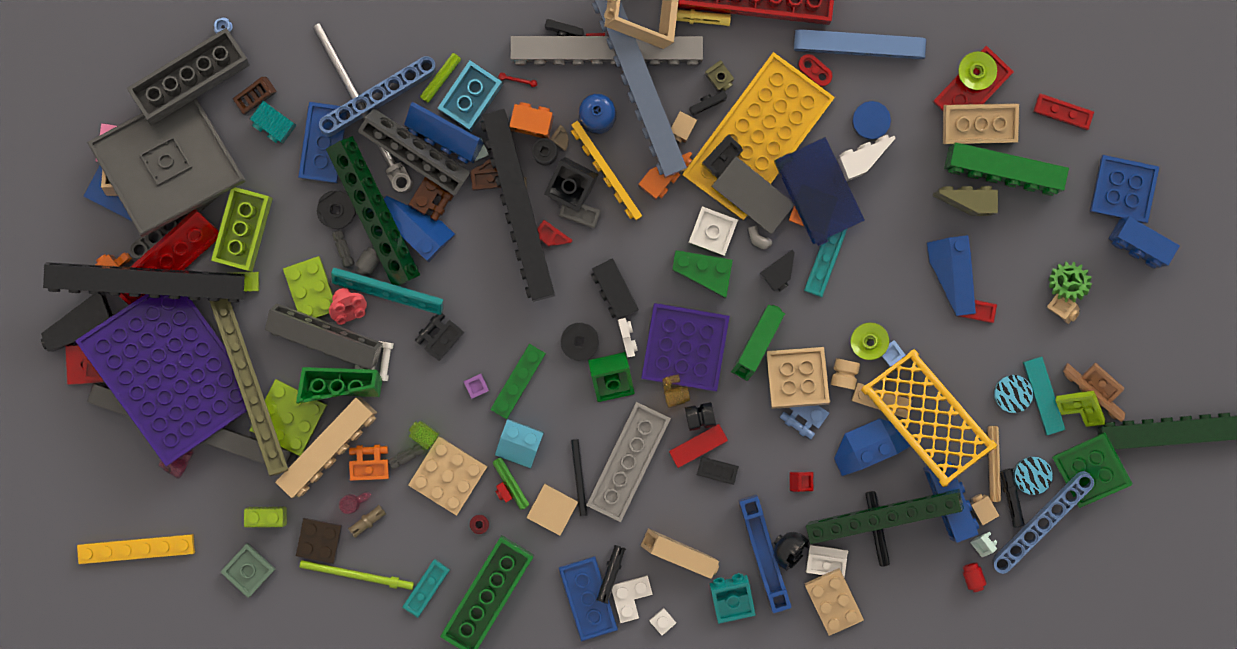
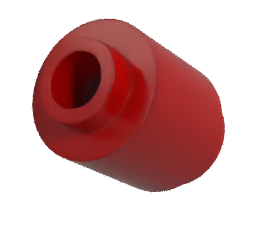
[962,562,987,592]

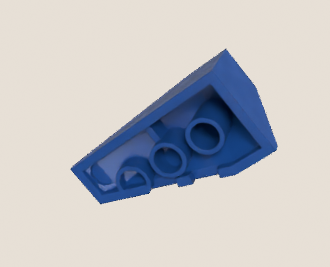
[384,196,455,262]
[927,235,976,316]

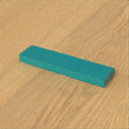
[804,219,849,297]
[1023,356,1066,435]

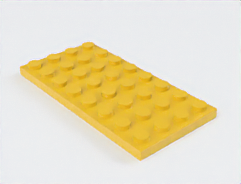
[682,52,835,221]

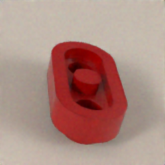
[798,54,832,87]

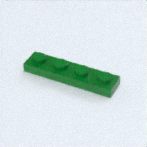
[490,344,546,419]

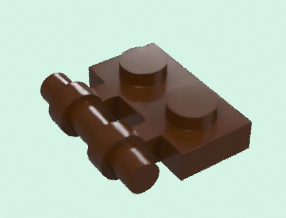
[408,177,454,221]

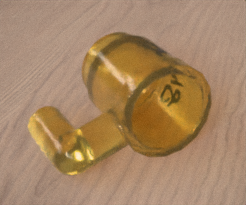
[663,374,690,408]

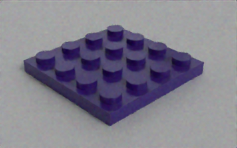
[641,303,730,391]

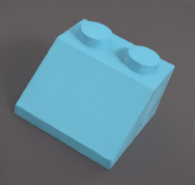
[495,419,544,468]

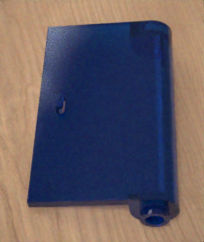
[774,137,865,246]

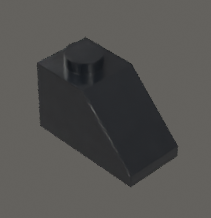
[760,250,795,292]

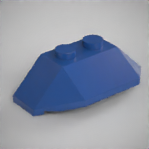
[834,418,910,476]

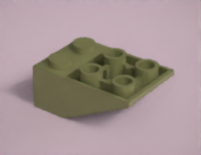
[933,186,998,216]

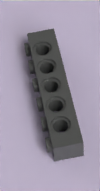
[358,108,471,196]

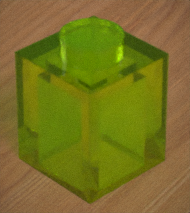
[409,420,440,450]

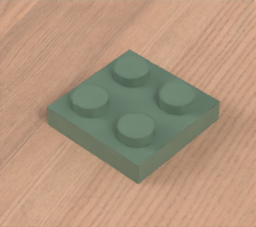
[221,543,275,598]

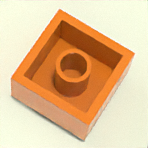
[509,102,554,139]

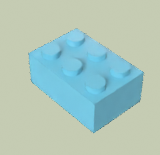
[438,60,503,132]

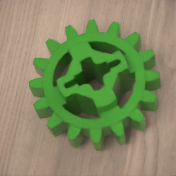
[1049,262,1092,302]

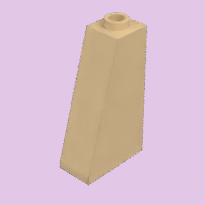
[641,528,719,579]

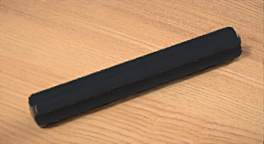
[865,491,890,567]

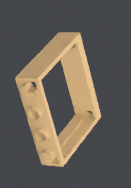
[604,0,679,49]

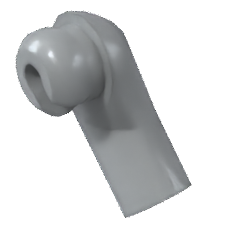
[748,225,772,249]

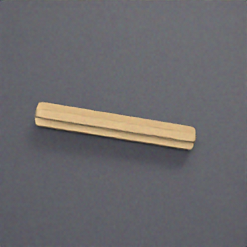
[987,426,1001,502]

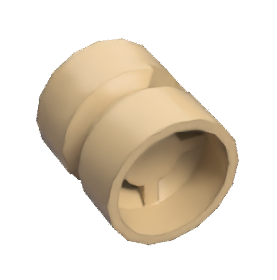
[830,358,860,390]

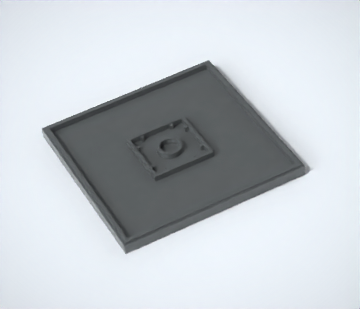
[87,98,246,237]

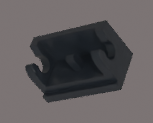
[702,134,743,178]

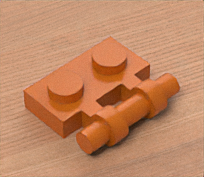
[349,444,389,481]

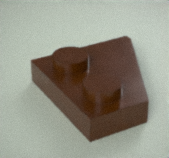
[471,159,502,191]

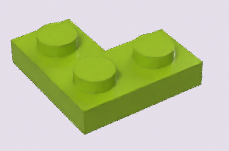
[1055,391,1105,427]

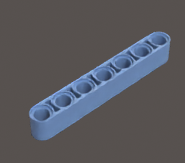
[794,30,926,59]
[319,56,435,137]
[993,471,1094,574]

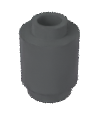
[355,247,380,276]

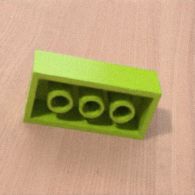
[211,187,273,272]

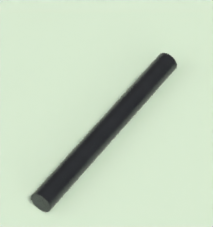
[571,439,587,516]

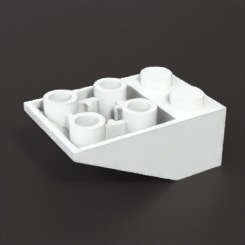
[836,135,895,182]

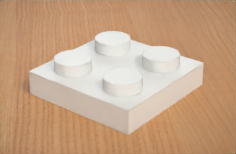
[688,206,738,256]

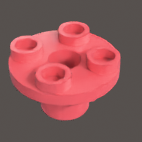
[329,288,367,325]

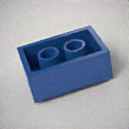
[1108,216,1180,269]

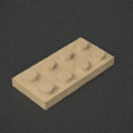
[943,103,1019,144]

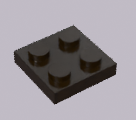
[296,518,342,564]

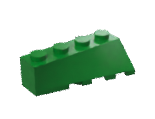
[296,367,382,404]

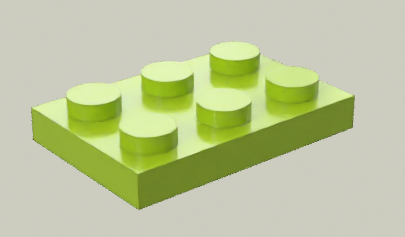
[283,256,333,318]

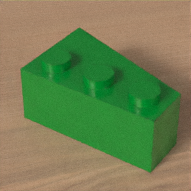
[672,250,733,298]

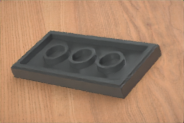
[711,156,795,234]

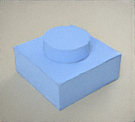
[882,340,906,367]

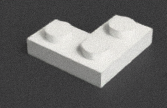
[618,318,638,358]
[612,575,653,623]

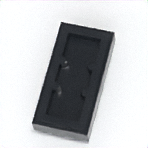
[545,19,584,36]
[689,91,727,116]
[697,456,739,485]

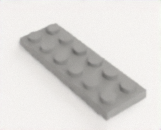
[586,402,671,522]

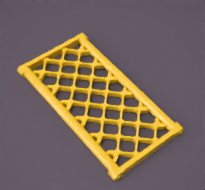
[861,349,998,488]

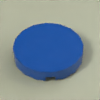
[852,101,891,140]

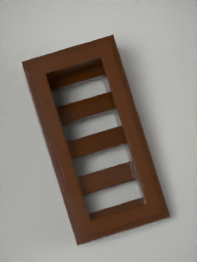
[233,76,277,115]

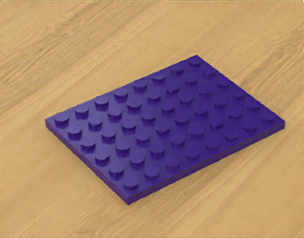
[75,294,247,467]

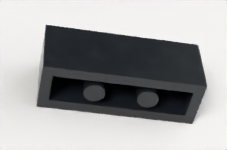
[591,258,639,320]

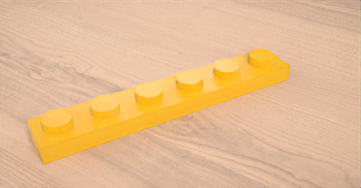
[571,120,642,221]
[77,534,195,564]

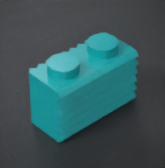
[250,101,296,143]

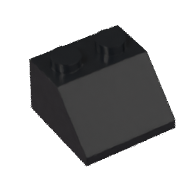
[544,157,599,212]

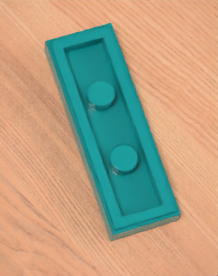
[402,559,450,618]

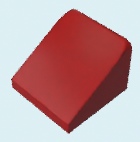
[789,472,813,492]

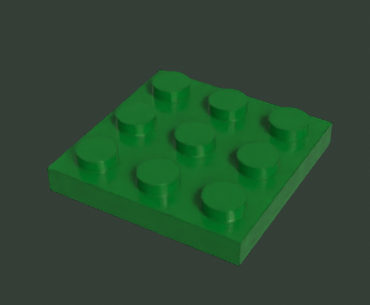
[1052,432,1133,508]

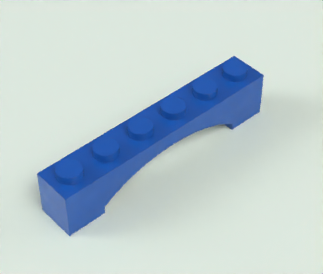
[738,495,792,613]

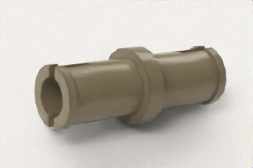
[348,505,386,538]

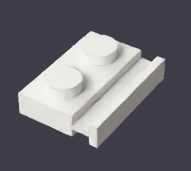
[806,544,848,577]

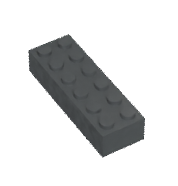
[127,28,250,126]

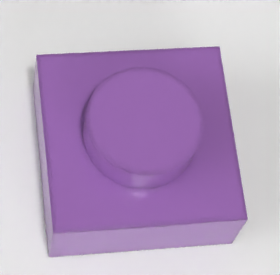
[463,373,489,399]

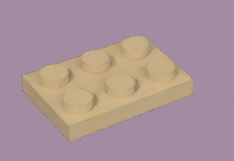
[804,568,864,636]

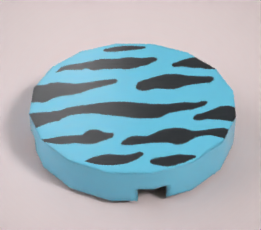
[994,375,1033,413]
[1014,457,1053,495]

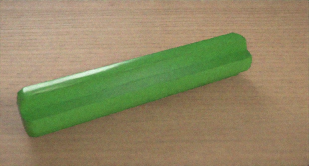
[493,457,529,510]

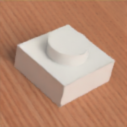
[649,608,676,635]

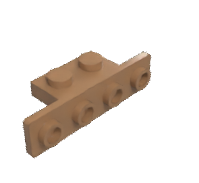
[1063,363,1125,422]

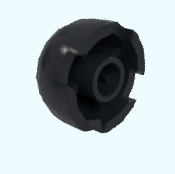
[774,532,810,571]

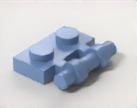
[780,405,829,440]

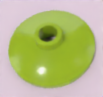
[958,51,997,90]
[851,323,889,360]

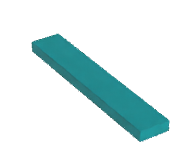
[331,267,443,315]

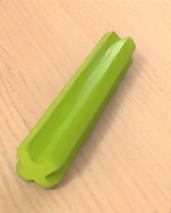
[420,53,461,103]

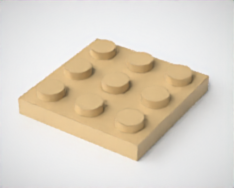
[766,347,830,409]
[408,436,488,516]

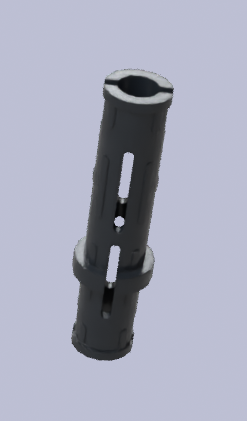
[1000,468,1025,527]
[596,545,626,604]

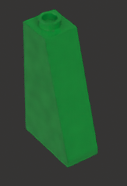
[731,304,785,381]

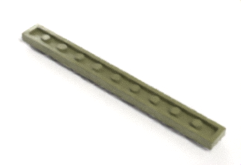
[209,298,288,477]

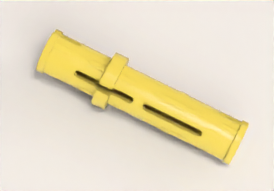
[676,9,731,26]

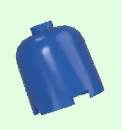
[579,94,616,134]

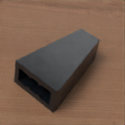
[41,292,113,352]

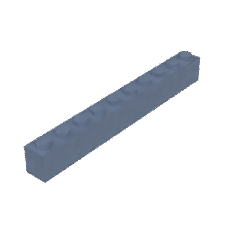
[592,0,687,178]

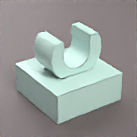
[970,532,997,557]

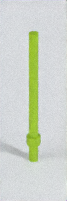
[300,560,414,590]

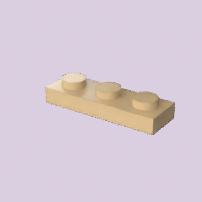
[851,383,913,419]

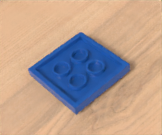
[1090,155,1159,223]

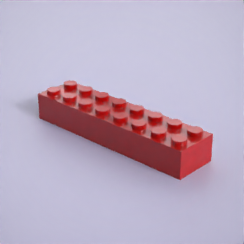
[678,0,834,25]

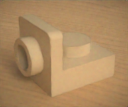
[1047,293,1080,324]

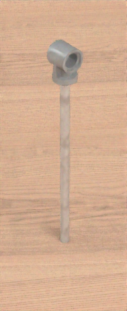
[313,23,413,194]

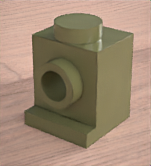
[705,60,734,92]

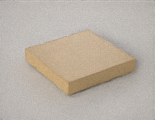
[526,484,578,536]

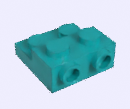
[709,573,756,624]

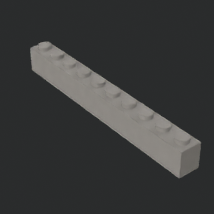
[511,36,703,66]

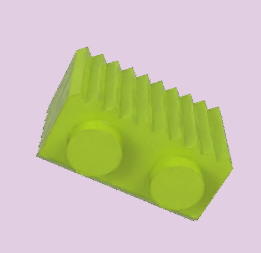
[244,506,287,527]

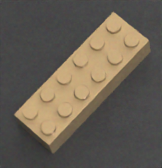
[275,397,377,498]

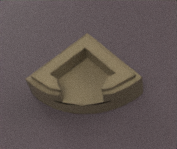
[550,125,569,151]

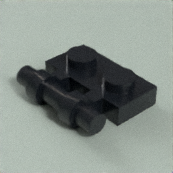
[415,313,464,361]

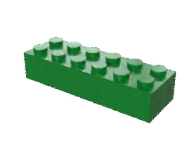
[944,142,1069,196]
[440,535,534,649]

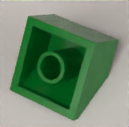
[588,352,635,402]

